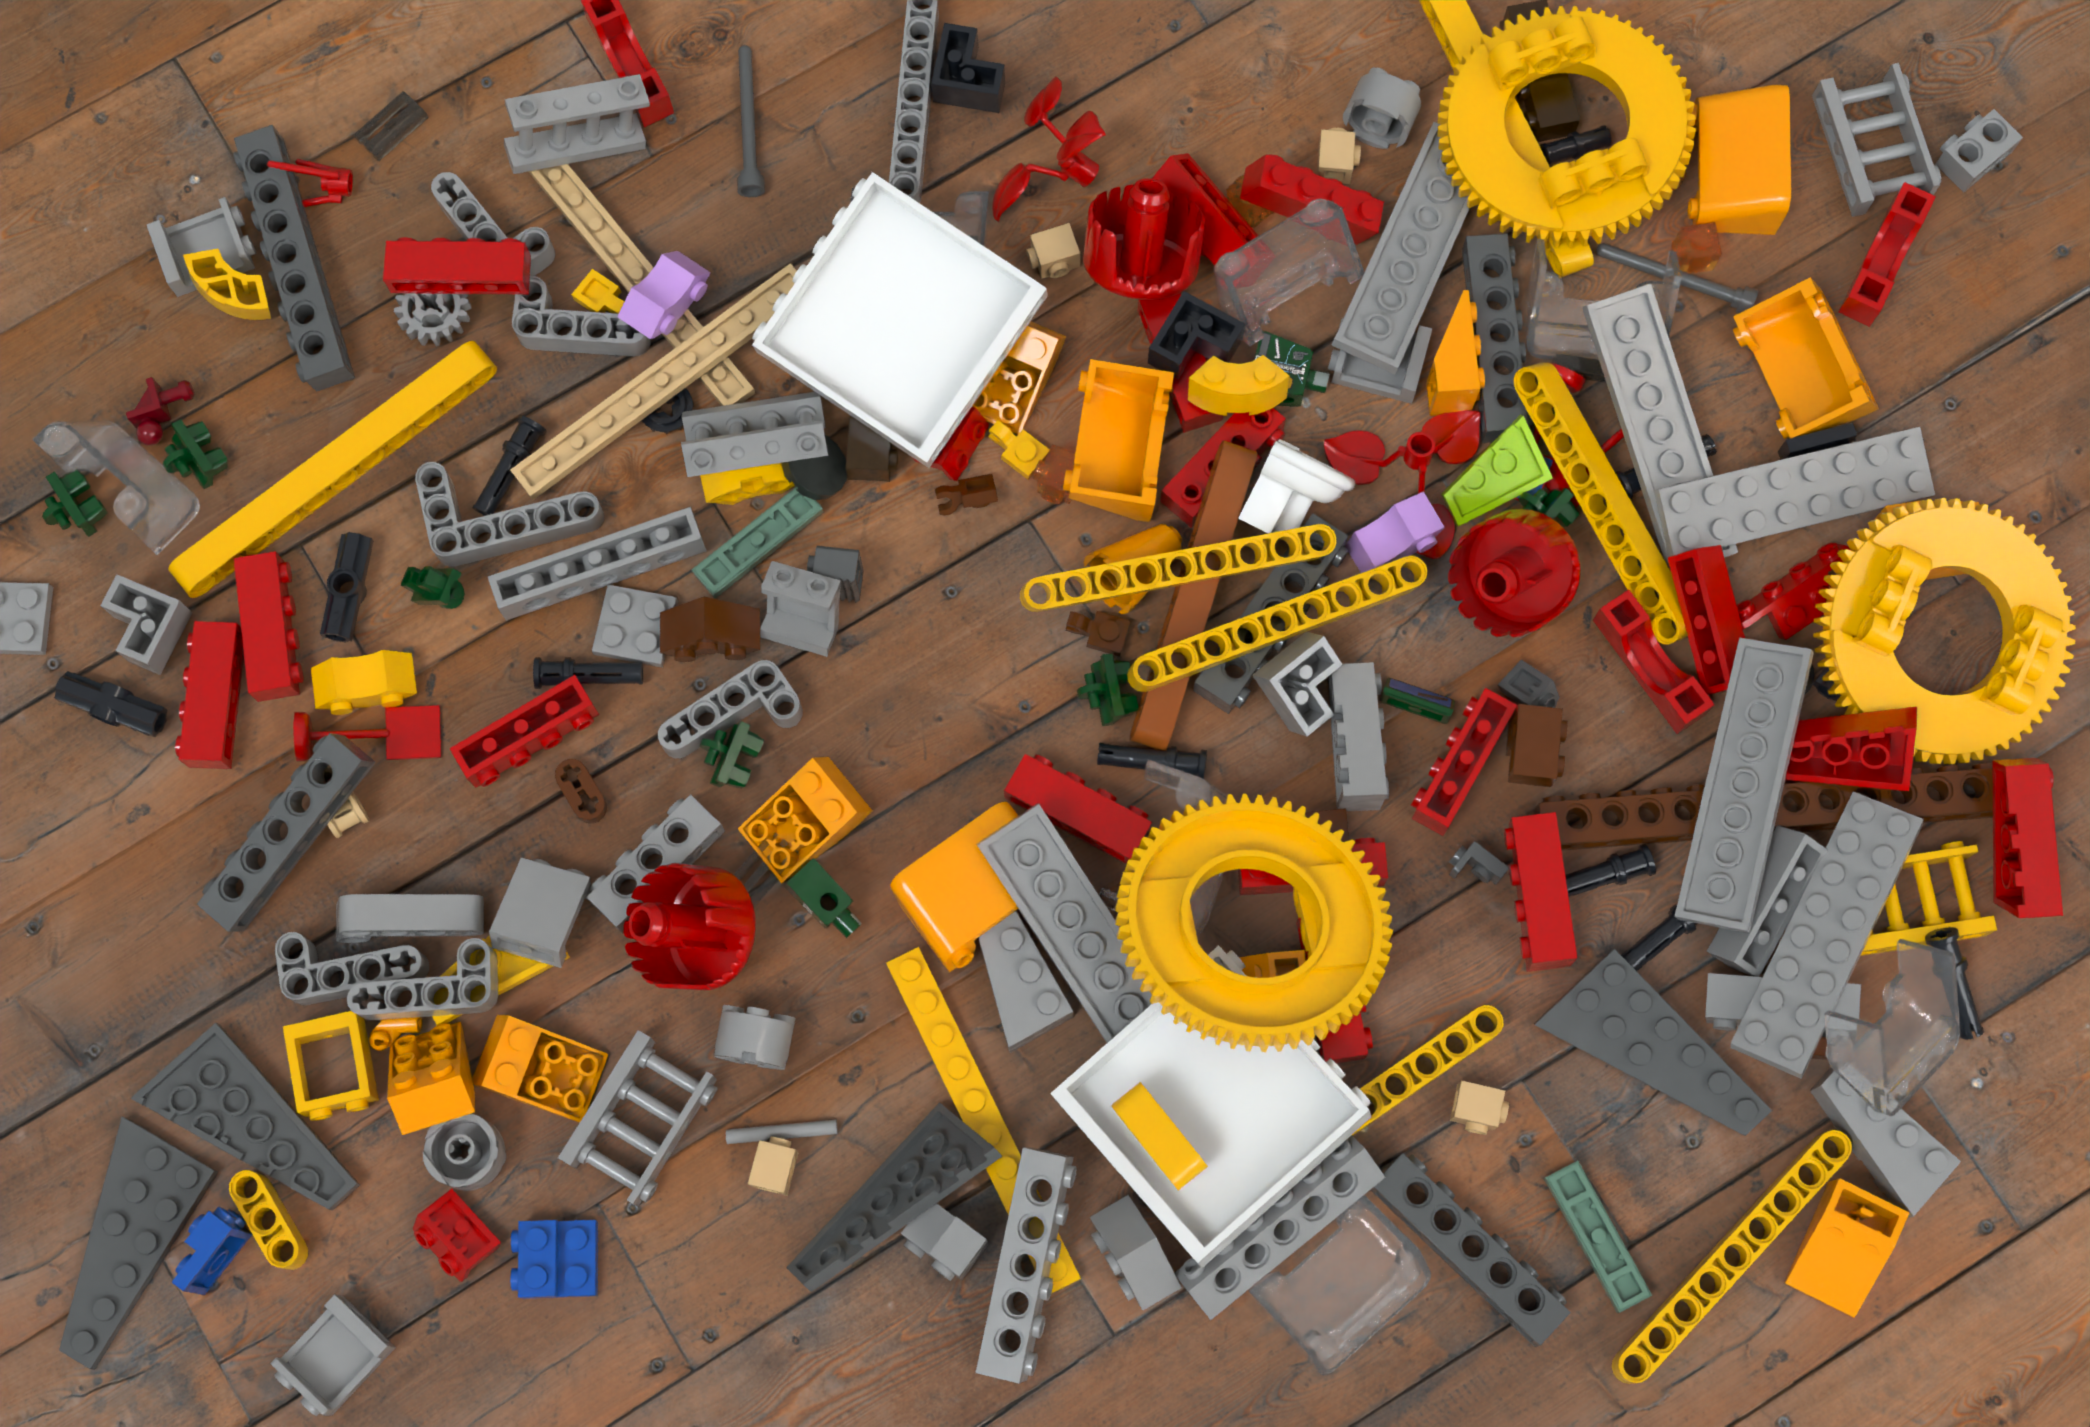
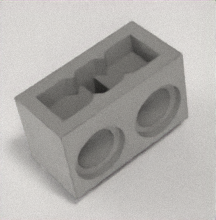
[1935,109,2023,192]

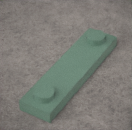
[692,487,824,599]
[1543,1160,1652,1313]

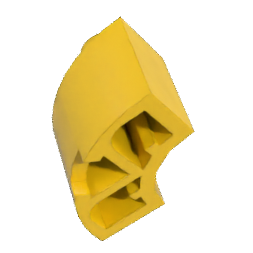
[183,248,271,320]
[1188,355,1290,416]
[700,463,795,505]
[311,650,417,715]

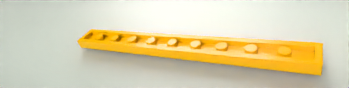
[886,947,1081,1294]

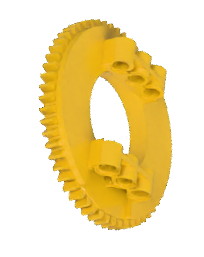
[1437,6,1696,248]
[1813,498,2076,764]
[1115,794,1393,1052]

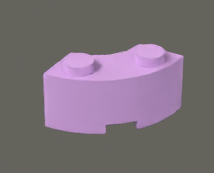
[617,251,711,339]
[1345,491,1445,573]

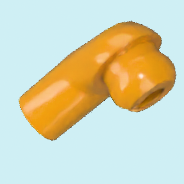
[369,1017,422,1051]

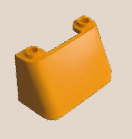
[1687,85,1791,235]
[1733,277,1879,439]
[1063,359,1174,522]
[890,802,1019,973]

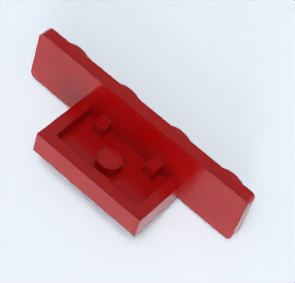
[1737,543,1851,640]

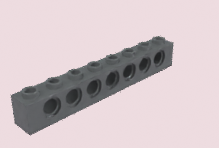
[233,125,355,392]

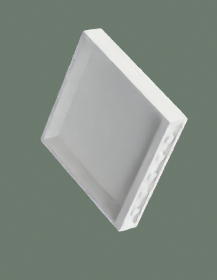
[752,172,1048,468]
[1050,945,1371,1268]

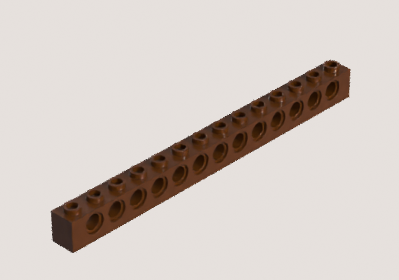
[1534,763,1993,851]

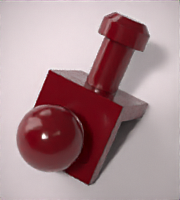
[126,377,195,446]

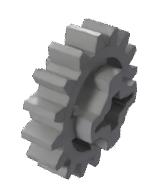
[394,293,472,346]

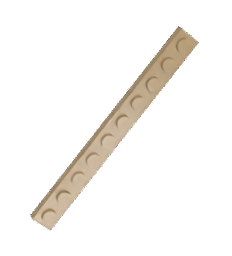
[528,164,755,406]
[511,263,797,500]

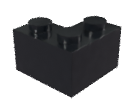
[931,23,1005,113]
[1148,291,1245,380]

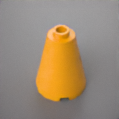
[1083,524,1182,614]

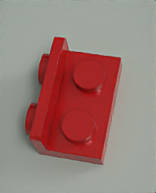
[912,406,989,481]
[413,1189,501,1282]

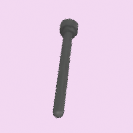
[737,45,765,197]
[1596,243,1759,313]

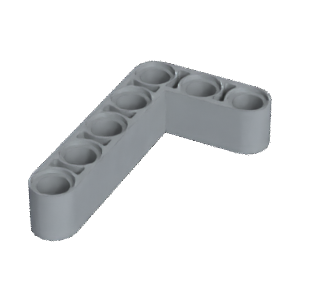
[415,462,604,567]

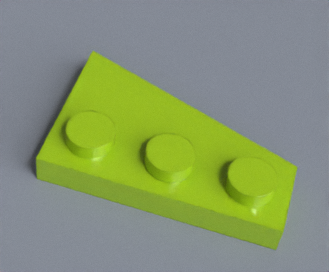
[1441,415,1553,526]

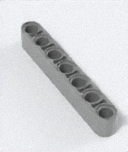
[889,0,939,203]

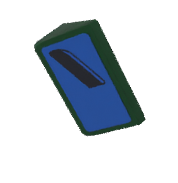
[1380,678,1455,724]

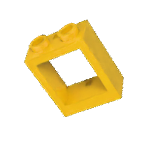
[283,1011,379,1121]

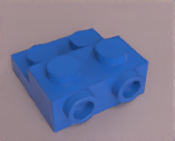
[172,1206,253,1295]
[510,1220,598,1299]

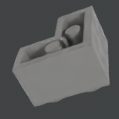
[100,575,192,675]
[1253,632,1343,737]
[1090,1195,1182,1310]
[901,1203,989,1281]

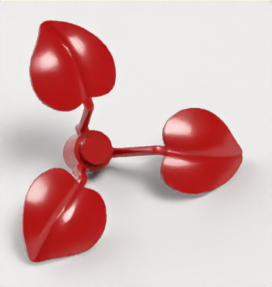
[992,76,1106,222]
[1323,410,1480,559]

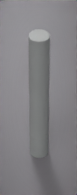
[726,1119,838,1144]

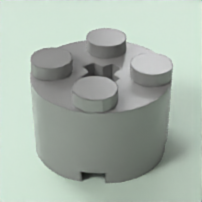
[1343,68,1421,149]
[714,1005,796,1070]
[423,1113,506,1191]

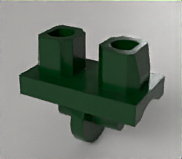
[163,420,228,489]
[42,469,108,537]
[1518,488,1580,527]
[401,566,465,609]
[1077,654,1139,726]
[700,721,764,789]

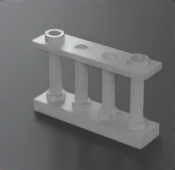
[1812,63,1941,217]
[504,74,650,174]
[681,392,828,477]
[558,1030,717,1207]

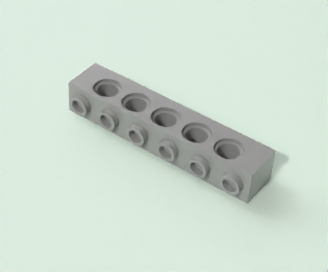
[488,507,707,621]
[1175,1135,1386,1320]
[976,1147,1077,1383]

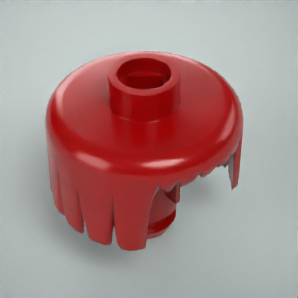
[1083,178,1205,300]
[1448,509,1581,637]
[623,863,756,991]

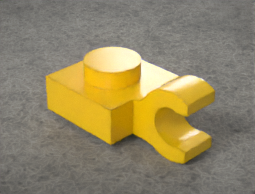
[571,269,625,314]
[989,420,1050,480]

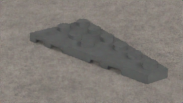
[1534,948,1772,1136]
[786,1102,1002,1292]
[59,1116,218,1370]

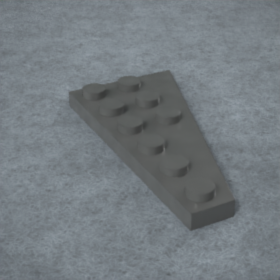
[130,1023,360,1210]

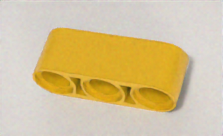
[1110,1082,1208,1191]
[229,1170,308,1270]

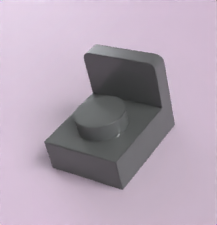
[1498,660,1560,708]
[1449,841,1509,885]

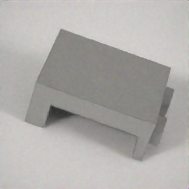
[147,197,256,297]
[1328,318,1433,404]
[760,561,841,657]
[489,857,591,968]
[270,1294,396,1416]

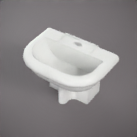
[1239,439,1355,533]

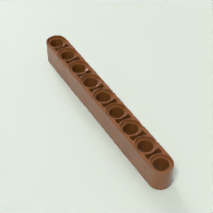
[1130,440,1257,751]

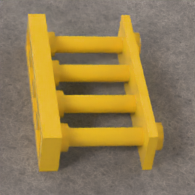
[1860,841,1997,956]

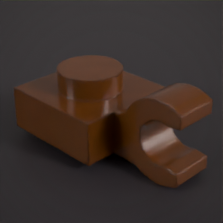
[935,474,998,515]
[1066,611,1131,657]

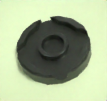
[781,435,847,500]

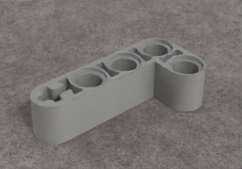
[431,172,555,276]
[512,276,651,356]
[658,660,803,758]
[336,894,484,943]
[275,932,429,1005]
[347,938,498,1020]

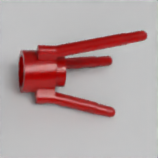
[267,159,353,207]

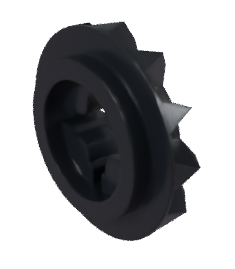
[641,388,694,435]

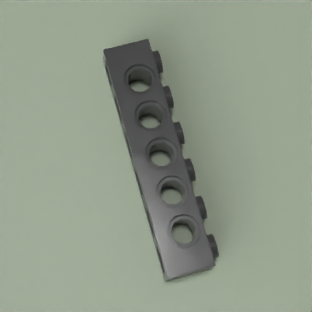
[1462,234,1533,443]
[1193,513,1349,714]
[197,733,376,932]
[1370,1153,1571,1347]

